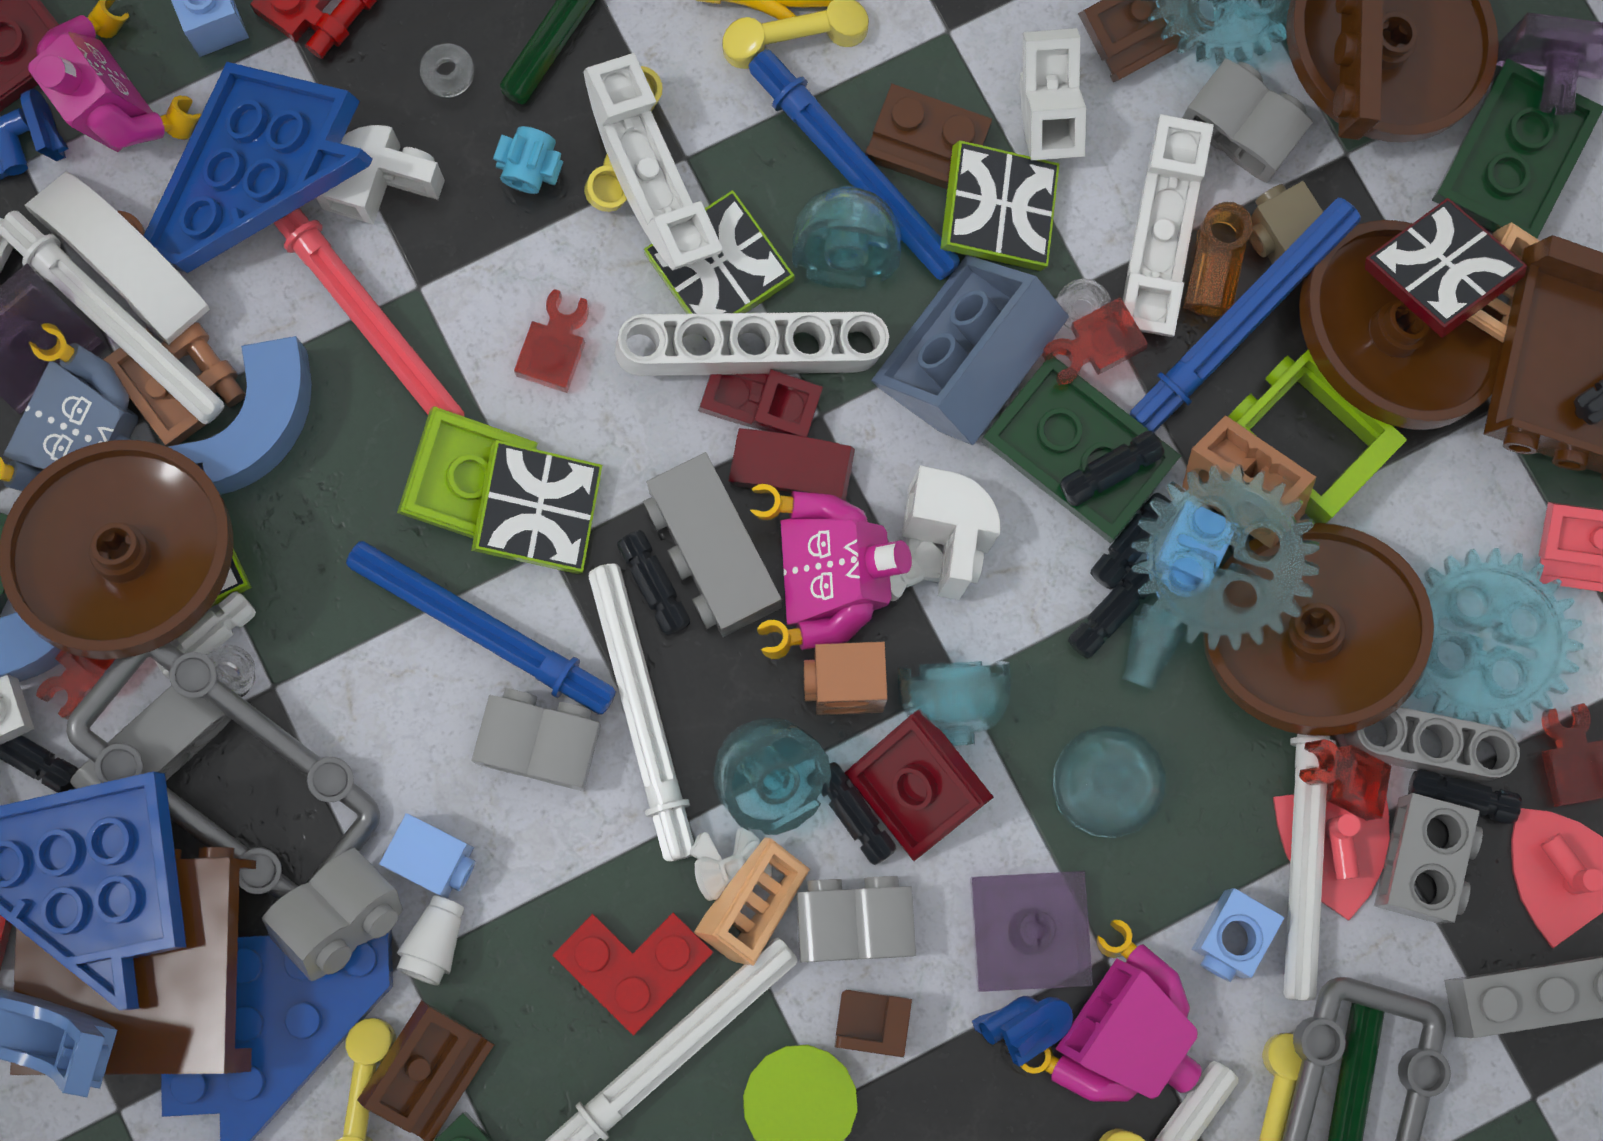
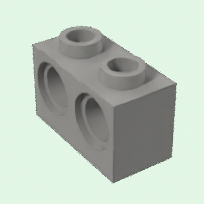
[1374,793,1483,924]

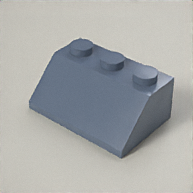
[871,255,1069,445]

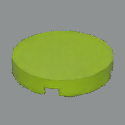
[743,1045,857,1141]

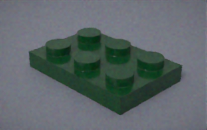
[1432,58,1603,238]
[981,354,1182,544]

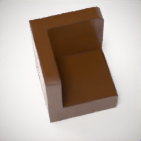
[834,990,912,1058]

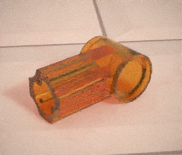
[1183,202,1253,318]

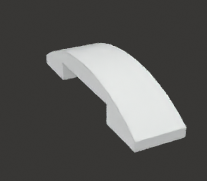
[583,53,723,271]
[1119,114,1214,338]
[25,171,210,345]

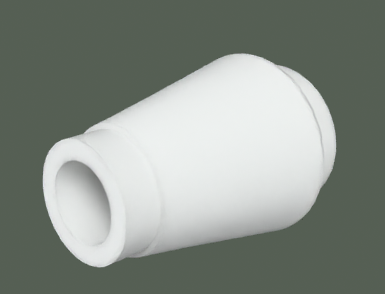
[396,895,465,986]

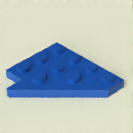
[143,62,373,273]
[0,771,186,1010]
[161,929,393,1141]

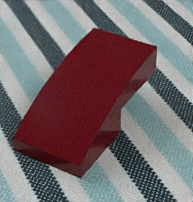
[698,369,823,437]
[728,428,855,501]

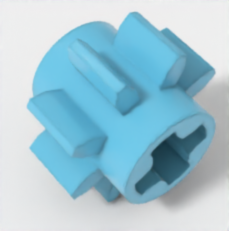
[493,126,564,194]

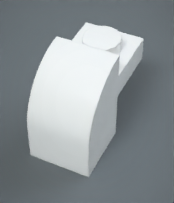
[1020,28,1086,161]
[316,125,445,225]
[902,465,1000,600]

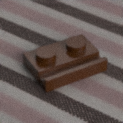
[1078,0,1210,83]
[865,83,992,189]
[357,1000,494,1141]

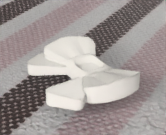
[890,537,943,601]
[690,827,772,901]

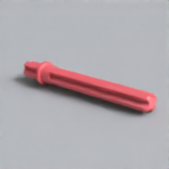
[274,208,464,417]

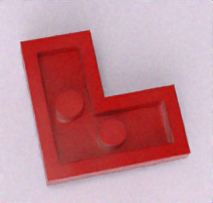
[552,913,714,1036]

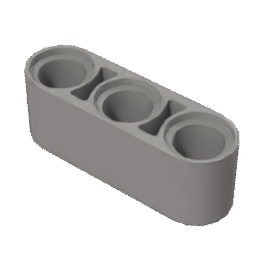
[70,685,231,789]
[1344,707,1520,782]

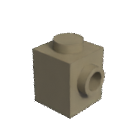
[1247,181,1323,264]

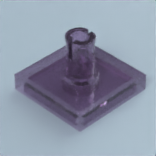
[1497,12,1603,115]
[0,263,103,414]
[970,871,1093,992]

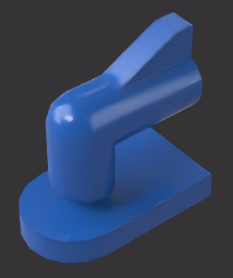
[0,89,69,180]
[972,996,1073,1067]

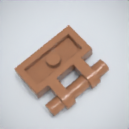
[103,322,246,447]

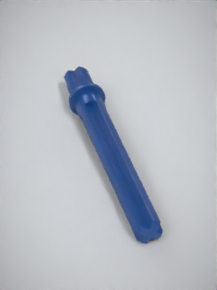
[748,49,960,280]
[1130,198,1361,433]
[346,541,616,714]

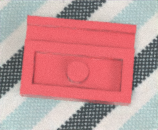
[1534,502,1603,592]

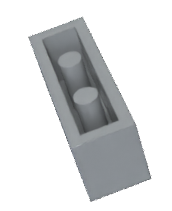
[643,452,782,637]
[1444,955,1603,1038]

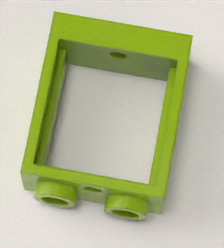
[1228,350,1407,523]

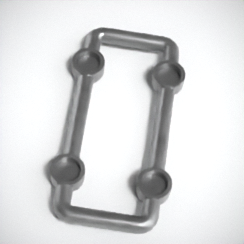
[66,643,380,900]
[1282,977,1451,1141]

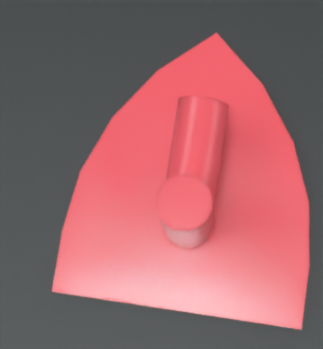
[1273,784,1390,920]
[1511,808,1603,948]

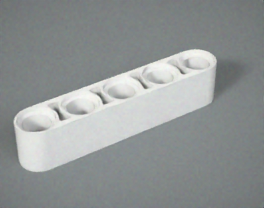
[615,312,889,376]

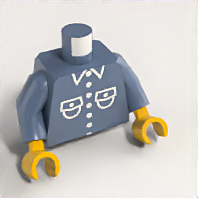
[0,323,138,491]

